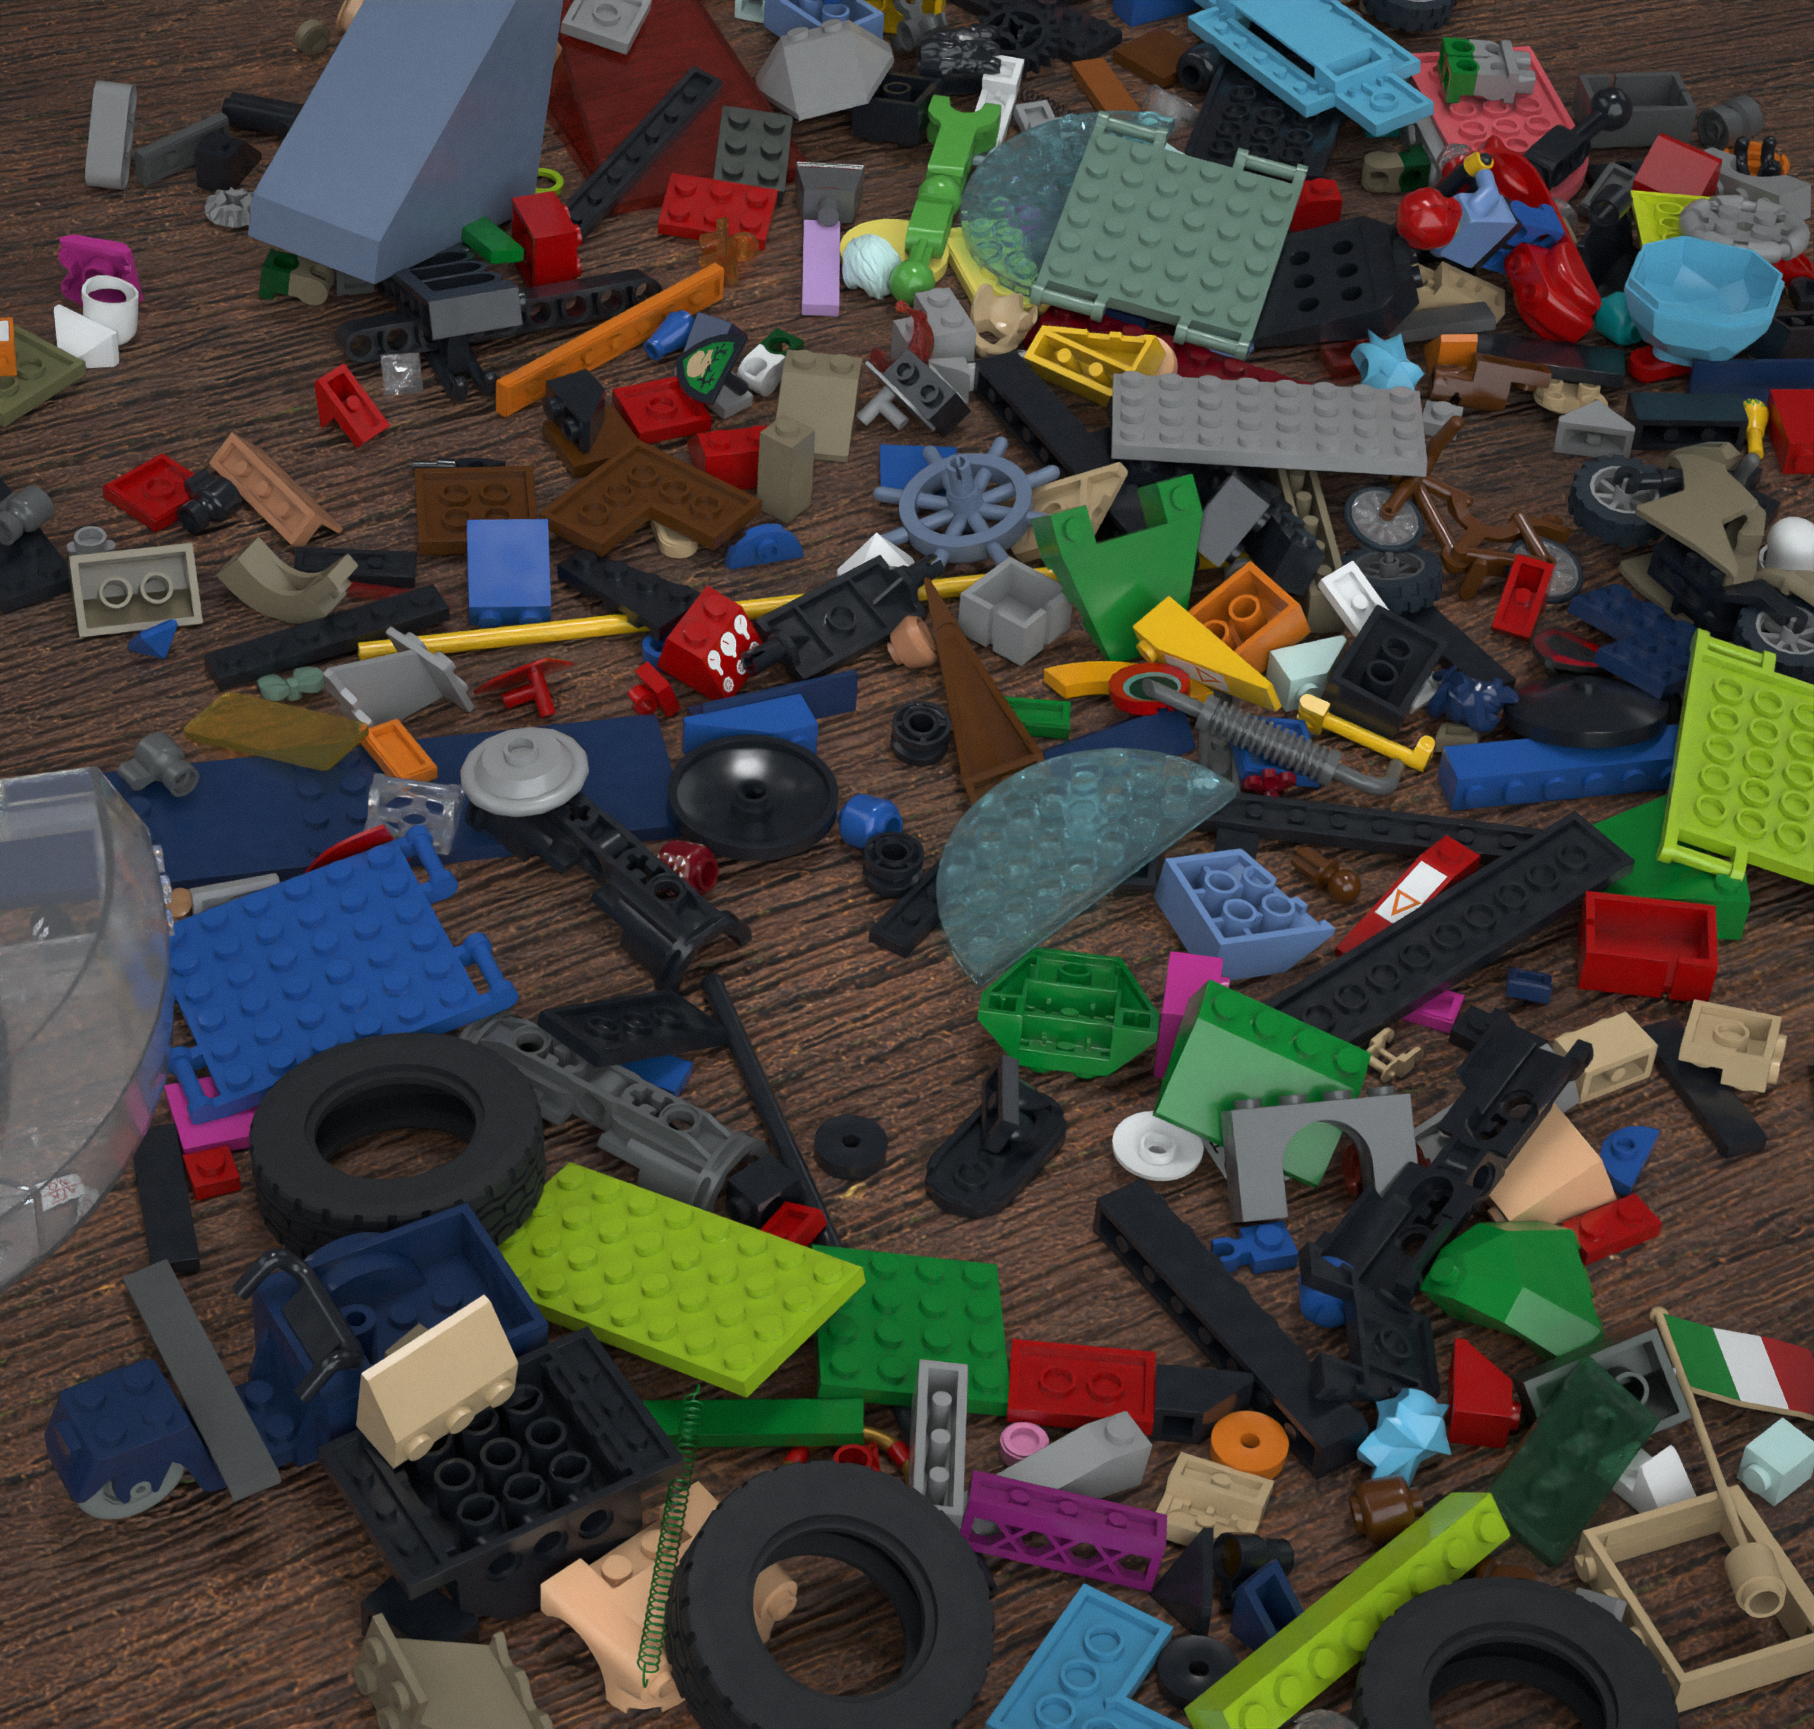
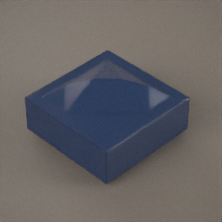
[1505,967,1552,1004]

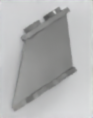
[323,627,475,735]

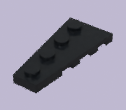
[557,549,701,642]

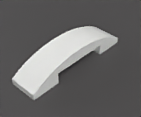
[972,55,1024,168]

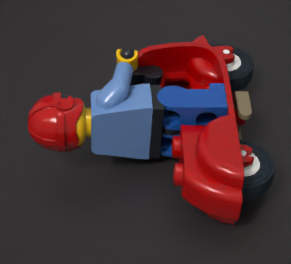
[1395,135,1601,343]

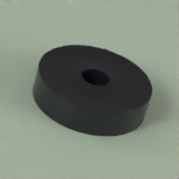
[814,1115,888,1180]
[1156,1635,1238,1712]

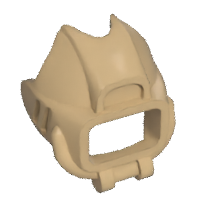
[970,283,1038,357]

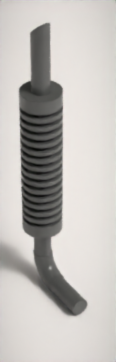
[1142,678,1405,796]

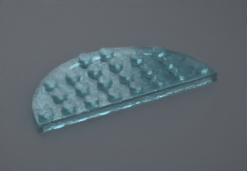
[960,110,1175,298]
[936,748,1237,988]

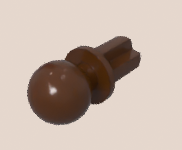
[1291,847,1362,904]

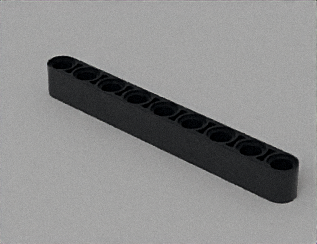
[334,269,663,363]

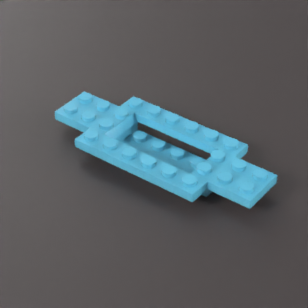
[1188,0,1434,137]

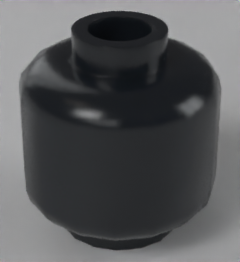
[1176,43,1226,93]

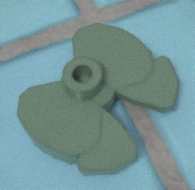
[256,667,325,701]

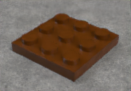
[415,466,537,555]

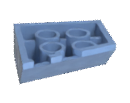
[1154,849,1336,981]

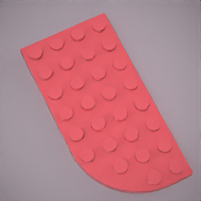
[1410,46,1589,207]

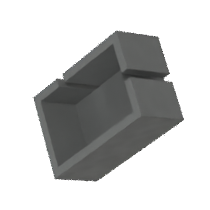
[1572,71,1697,149]

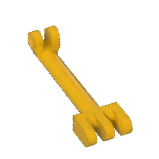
[1296,694,1435,773]

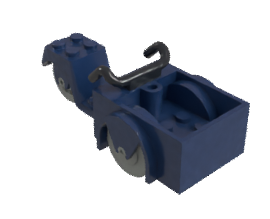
[44,1203,548,1519]

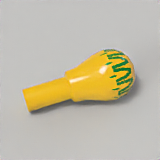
[1743,399,1769,459]

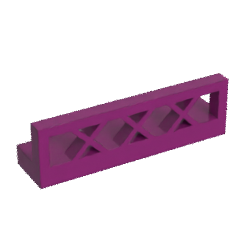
[960,1470,1167,1592]

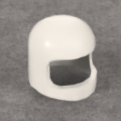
[81,275,139,346]
[1757,517,1814,572]

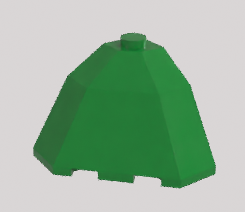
[1420,1220,1605,1362]

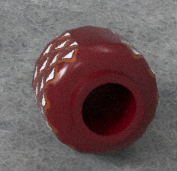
[655,840,719,897]

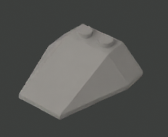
[756,19,894,121]

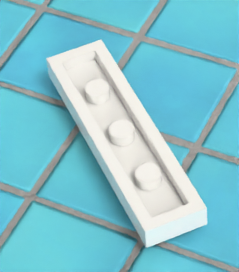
[1317,561,1439,715]

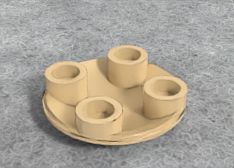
[1533,379,1608,415]

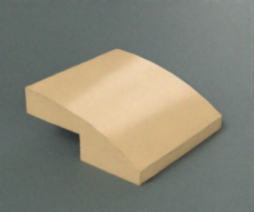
[1155,1452,1274,1547]

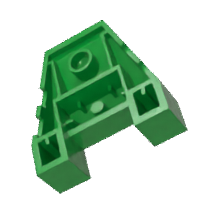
[1030,474,1203,662]
[1581,794,1751,940]

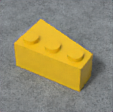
[1024,325,1166,407]

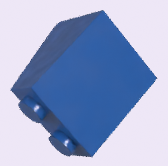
[466,519,551,629]

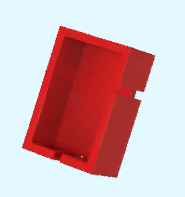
[1577,891,1718,1002]

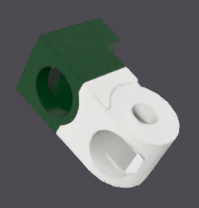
[737,328,804,397]

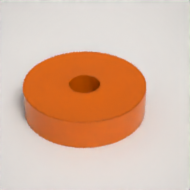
[1209,1411,1289,1480]

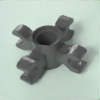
[891,0,949,71]

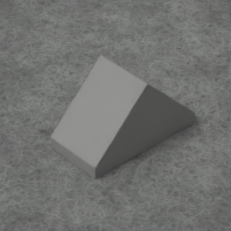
[1553,400,1635,459]

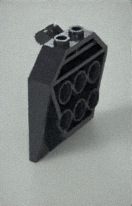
[1253,216,1424,348]

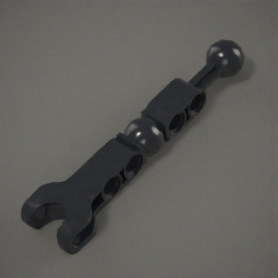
[1415,87,1633,276]

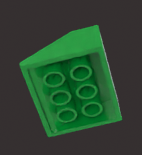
[1152,979,1372,1189]

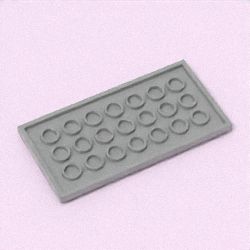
[1111,371,1428,477]

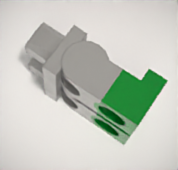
[1437,37,1536,104]

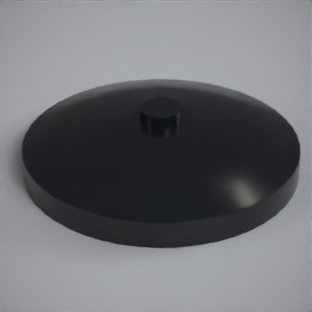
[1502,675,1669,748]
[668,735,839,861]

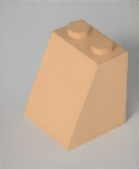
[1485,1103,1617,1226]

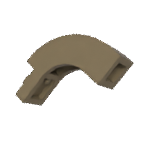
[216,537,359,624]

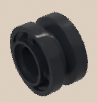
[890,701,951,767]
[862,832,924,898]

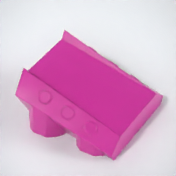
[58,234,144,306]

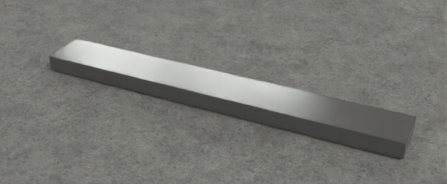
[122,1259,282,1502]

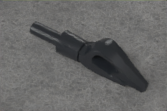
[412,458,506,471]

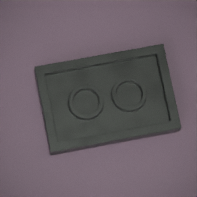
[713,105,793,202]

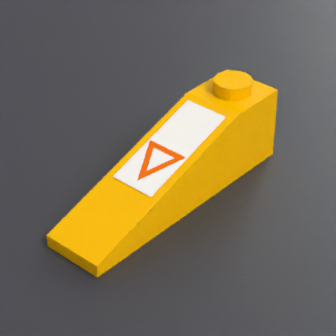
[1132,596,1282,712]

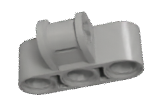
[85,80,138,190]

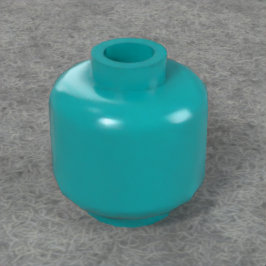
[1594,292,1642,346]

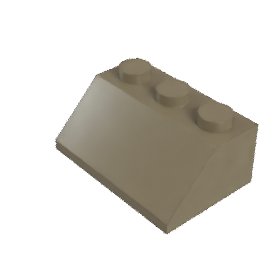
[67,543,203,638]

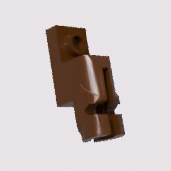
[1427,352,1552,412]

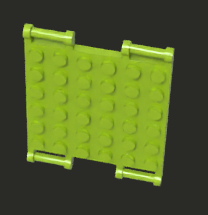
[1656,628,1814,885]

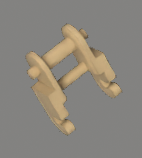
[1366,1027,1424,1083]

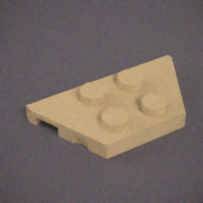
[996,462,1128,563]

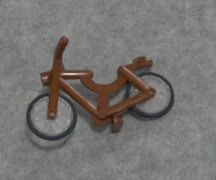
[1344,415,1584,604]

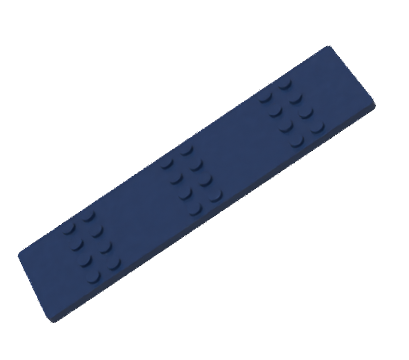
[0,715,684,913]

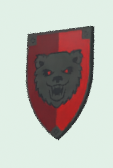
[1530,626,1608,677]

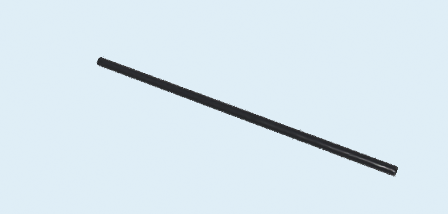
[701,973,997,1597]

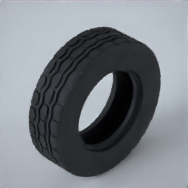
[249,1032,546,1260]
[664,1460,995,1729]
[1348,1577,1680,1729]

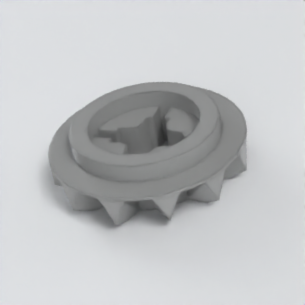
[204,187,254,228]

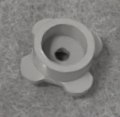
[67,526,116,555]

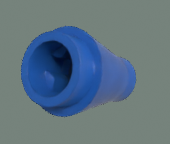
[643,310,695,361]

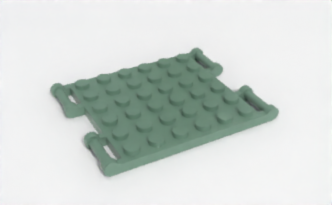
[1029,110,1309,362]

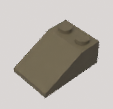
[776,350,863,463]

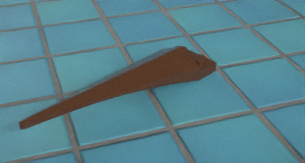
[924,577,1057,821]

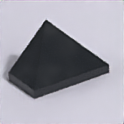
[1148,1527,1214,1637]

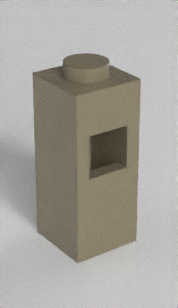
[757,414,815,523]

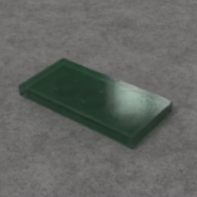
[1483,1356,1660,1568]

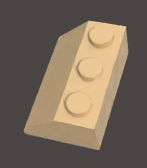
[356,1295,518,1469]

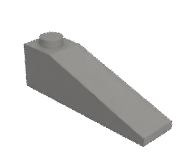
[963,1411,1152,1537]

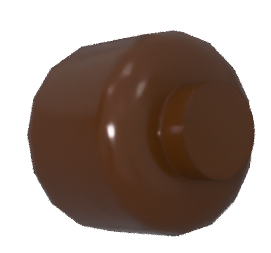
[1349,1474,1424,1544]

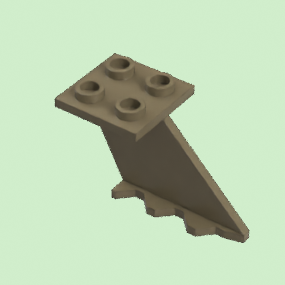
[354,1613,554,1729]

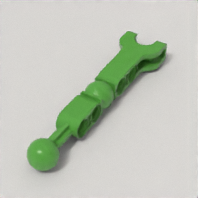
[889,94,1002,306]

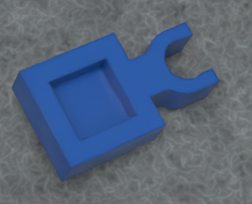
[1210,1220,1298,1274]

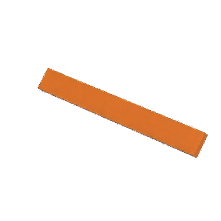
[496,263,724,418]

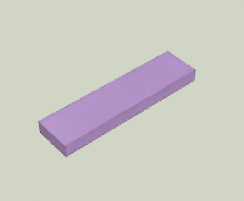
[802,220,840,317]

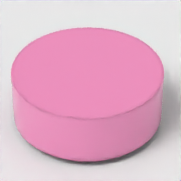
[999,1422,1049,1467]

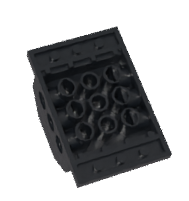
[317,1326,685,1621]

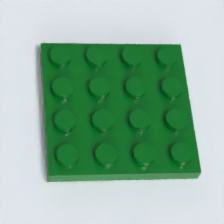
[811,1244,1009,1417]

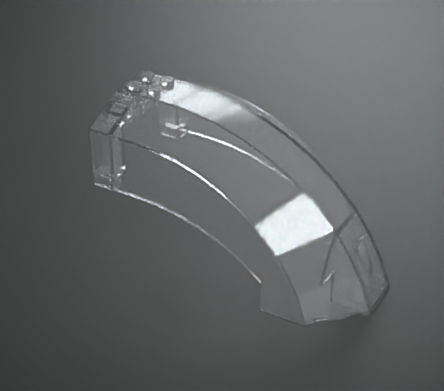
[0,766,174,1294]

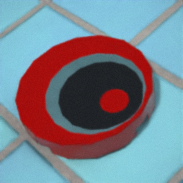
[1108,662,1191,716]

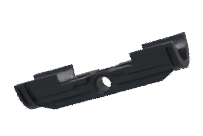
[465,791,752,992]
[1315,1008,1594,1305]

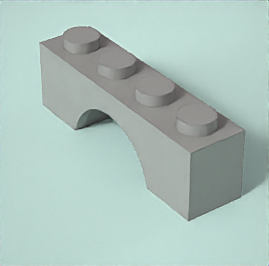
[1702,147,1811,220]

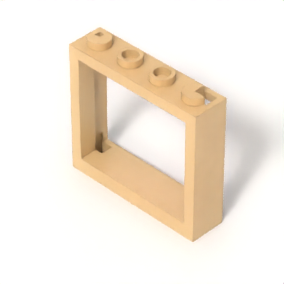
[1574,1485,1814,1713]

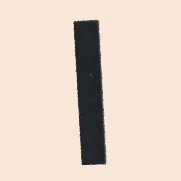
[204,584,450,691]

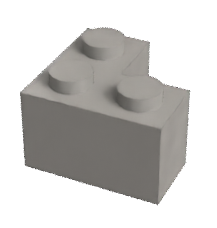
[890,287,977,366]

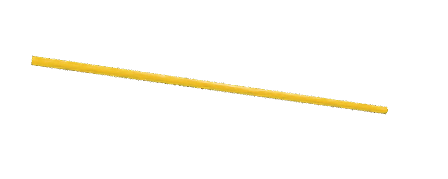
[357,550,1253,661]

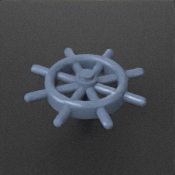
[873,437,1060,568]

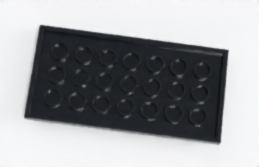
[1184,22,1346,184]

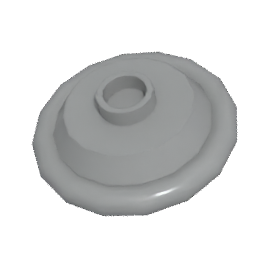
[460,727,589,817]

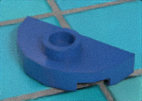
[724,524,804,570]
[1599,1126,1660,1197]

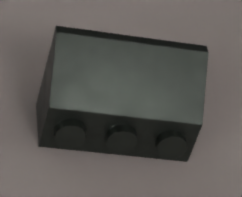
[1511,1322,1692,1473]

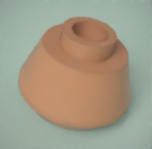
[887,615,939,669]

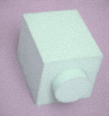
[1736,1418,1814,1506]

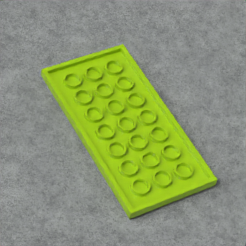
[497,1162,866,1398]

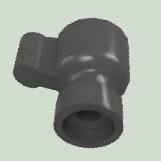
[117,731,200,797]

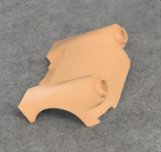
[541,1481,798,1713]

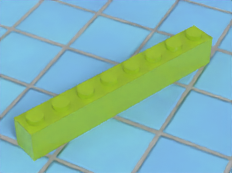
[1184,1492,1511,1729]

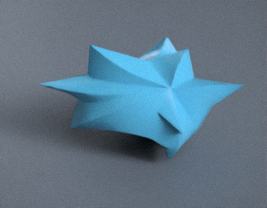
[1350,328,1425,391]
[1357,1388,1452,1487]

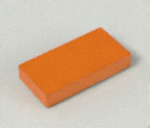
[360,718,438,792]

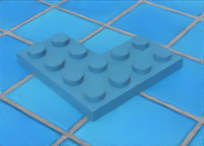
[985,1583,1190,1729]

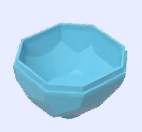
[1624,235,1785,367]

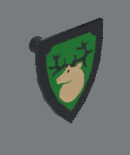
[676,334,748,405]

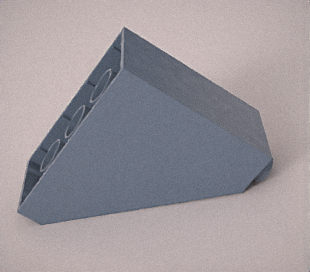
[248,0,563,284]

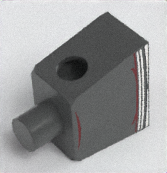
[795,162,864,226]

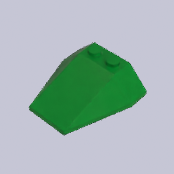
[977,947,1160,1078]

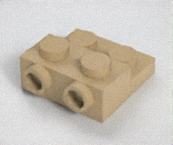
[1678,999,1787,1093]

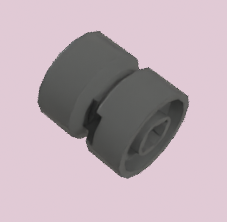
[1697,95,1763,151]

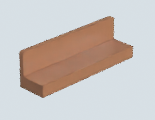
[209,432,343,548]

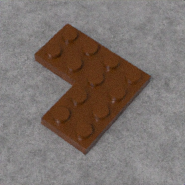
[539,438,762,557]

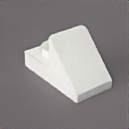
[1594,1442,1696,1513]

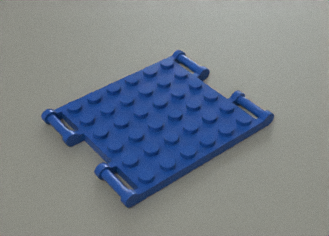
[113,824,519,1125]

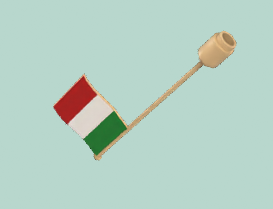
[1650,1307,1814,1618]

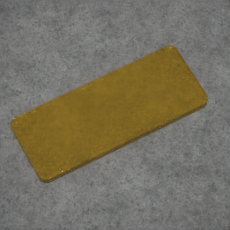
[183,692,369,771]

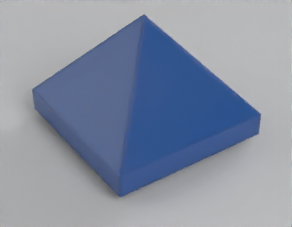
[128,619,178,659]

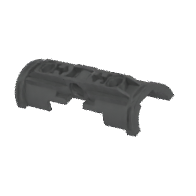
[459,1009,770,1213]

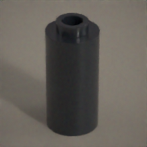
[222,92,304,137]

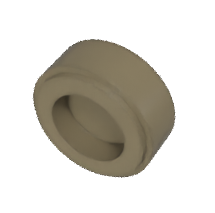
[294,19,330,56]

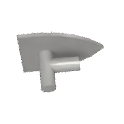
[856,361,935,431]

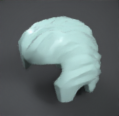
[842,234,901,300]

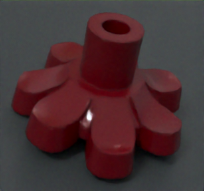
[1241,768,1297,797]

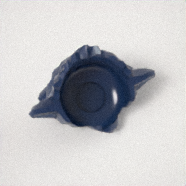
[1426,665,1519,733]

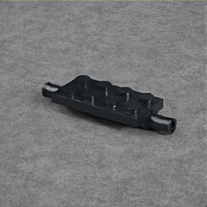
[740,553,944,682]

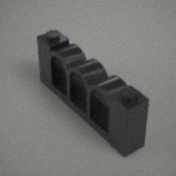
[376,242,526,340]

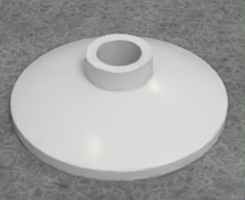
[1112,1111,1204,1181]

